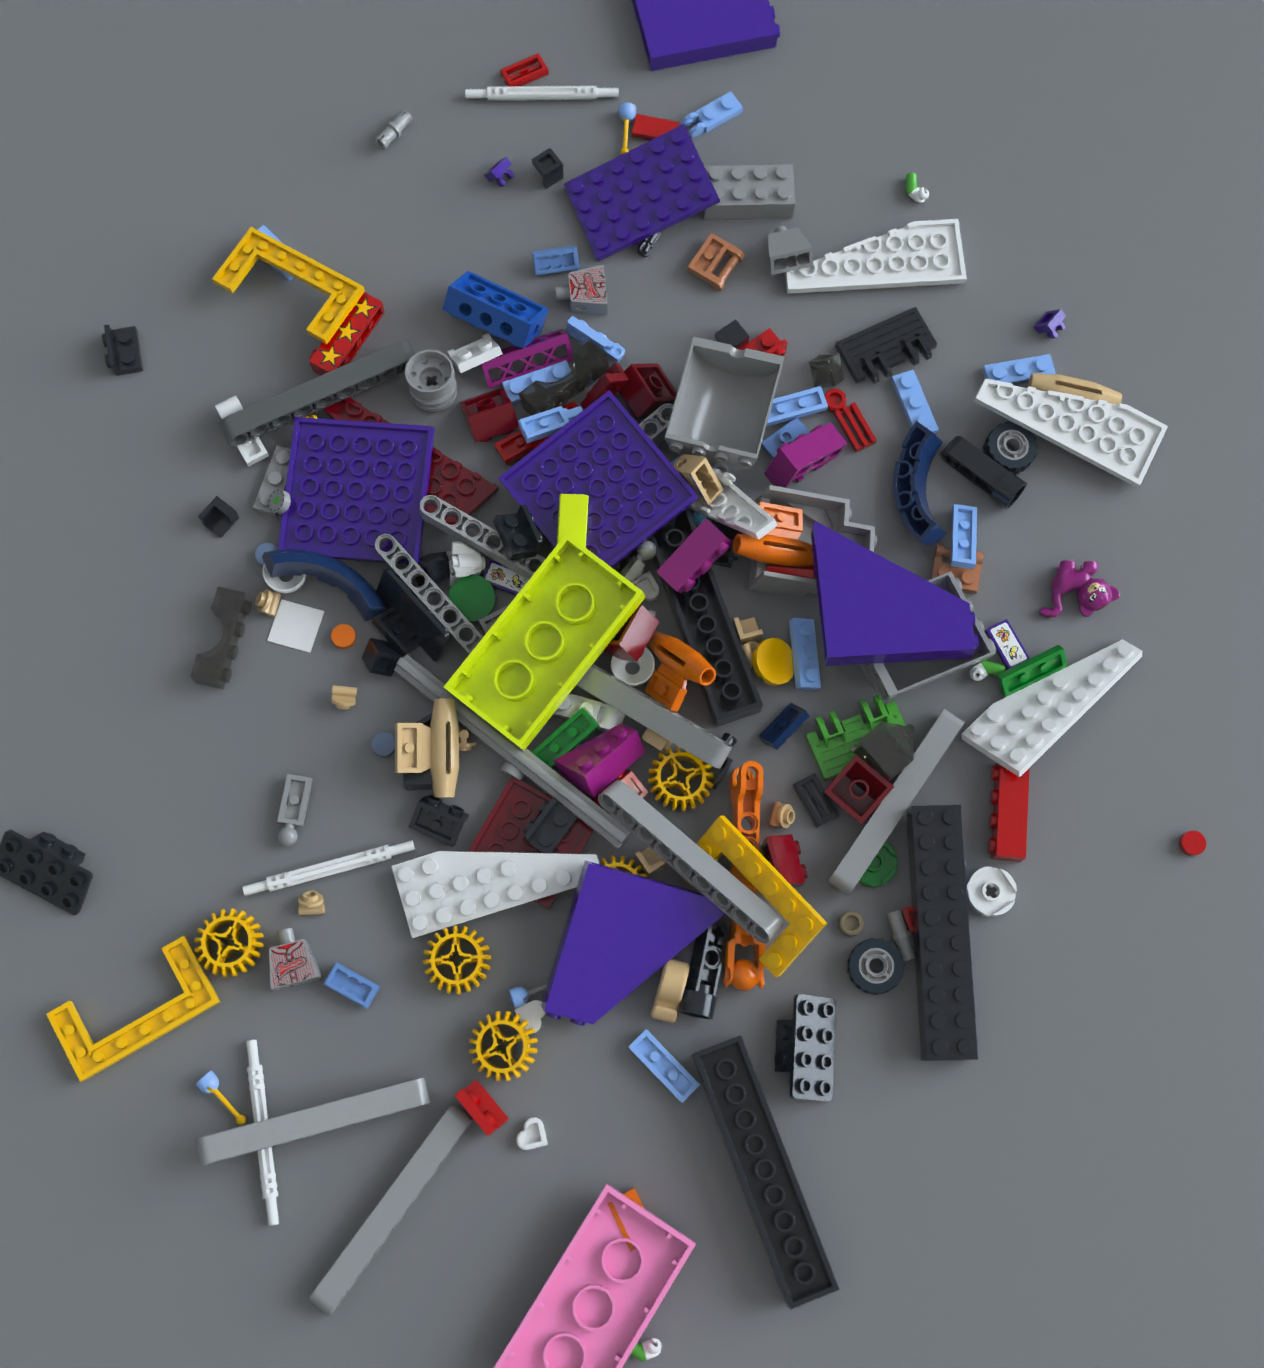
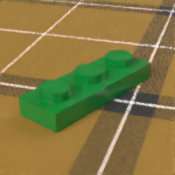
[997,644,1068,697]
[532,707,600,768]

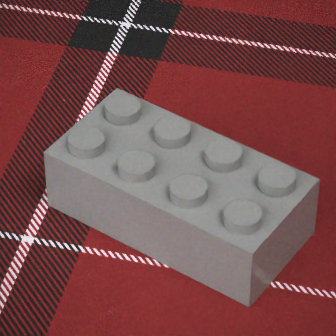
[704,164,795,220]

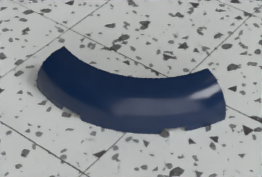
[893,421,947,546]
[262,549,387,621]

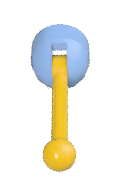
[618,103,636,155]
[196,1070,246,1125]

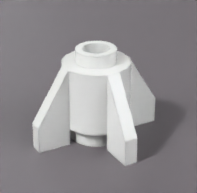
[447,541,485,586]

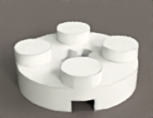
[966,867,1017,917]

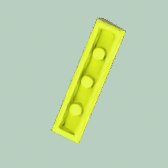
[557,494,589,548]

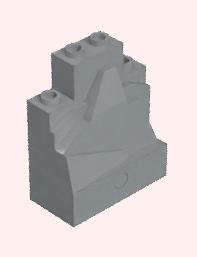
[748,485,877,596]

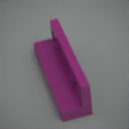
[479,329,575,388]

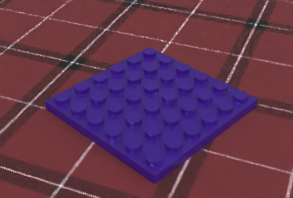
[498,390,699,567]
[278,417,435,565]

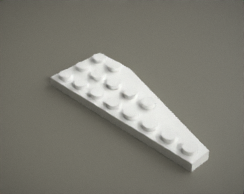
[785,219,967,294]
[973,379,1168,487]
[961,639,1142,777]
[391,851,600,938]

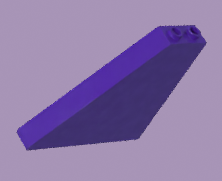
[631,0,780,71]
[811,522,979,666]
[541,860,725,1026]

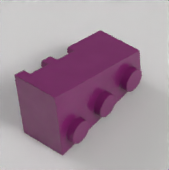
[764,422,847,488]
[656,518,733,593]
[554,723,646,797]

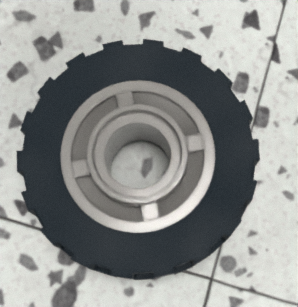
[983,421,1038,475]
[847,938,904,995]

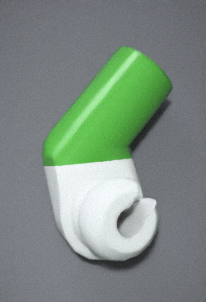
[906,173,929,203]
[970,661,1005,681]
[630,1338,662,1361]

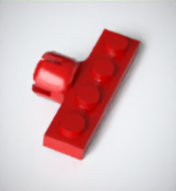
[494,401,578,466]

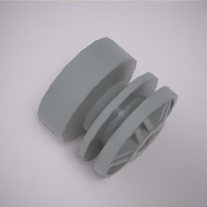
[405,349,458,412]

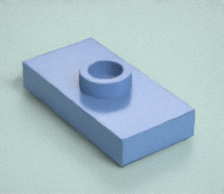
[532,245,580,276]
[761,417,810,460]
[323,962,380,1009]

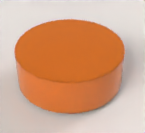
[331,624,356,649]

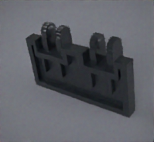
[835,307,937,384]

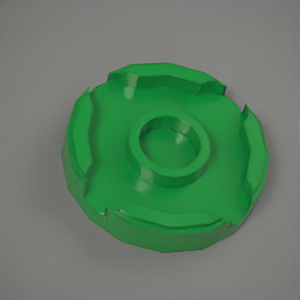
[448,574,497,622]
[858,841,898,888]

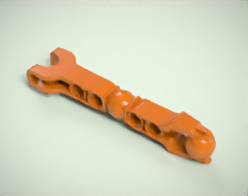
[723,761,766,991]

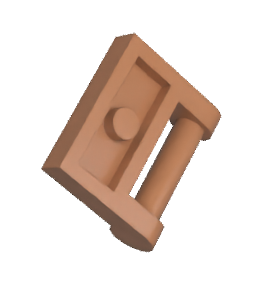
[687,233,745,291]
[930,544,984,594]

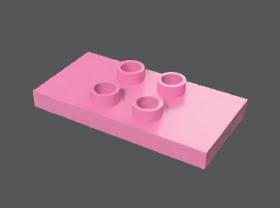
[494,1184,696,1368]

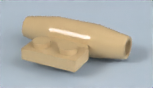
[1027,373,1122,405]
[395,698,459,797]

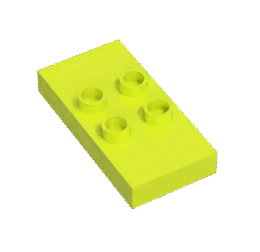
[444,533,645,751]

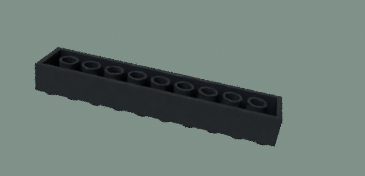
[646,507,763,727]
[906,805,978,1061]
[691,1035,840,1310]

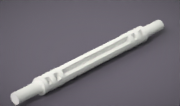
[465,86,619,101]
[242,840,415,896]
[246,1040,279,1226]

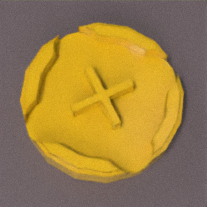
[752,638,794,686]

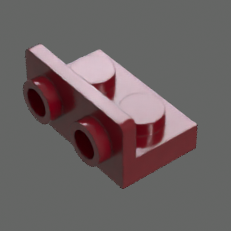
[580,362,629,409]

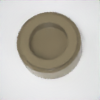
[838,911,864,937]

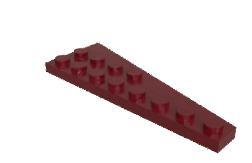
[323,397,499,535]

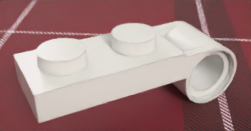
[215,395,269,467]
[553,693,625,733]

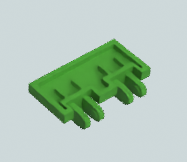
[805,694,914,781]

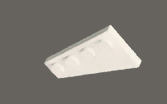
[689,482,778,540]

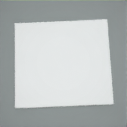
[267,599,325,653]

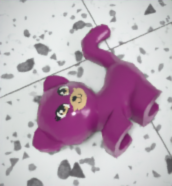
[1039,561,1120,618]

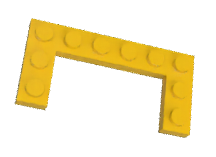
[212,227,365,344]
[683,815,827,978]
[46,936,221,1082]

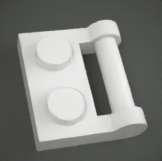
[447,333,502,373]

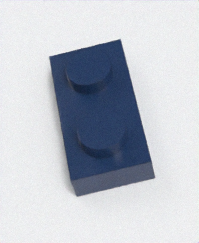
[759,703,809,750]

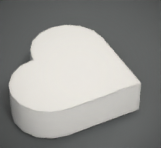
[632,571,659,601]
[515,1000,546,1034]
[516,1117,548,1150]

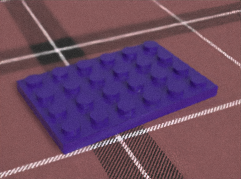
[564,124,720,262]

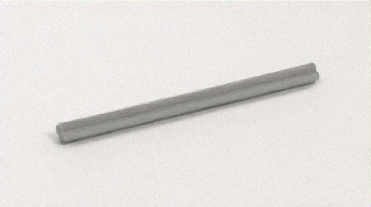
[394,654,632,850]

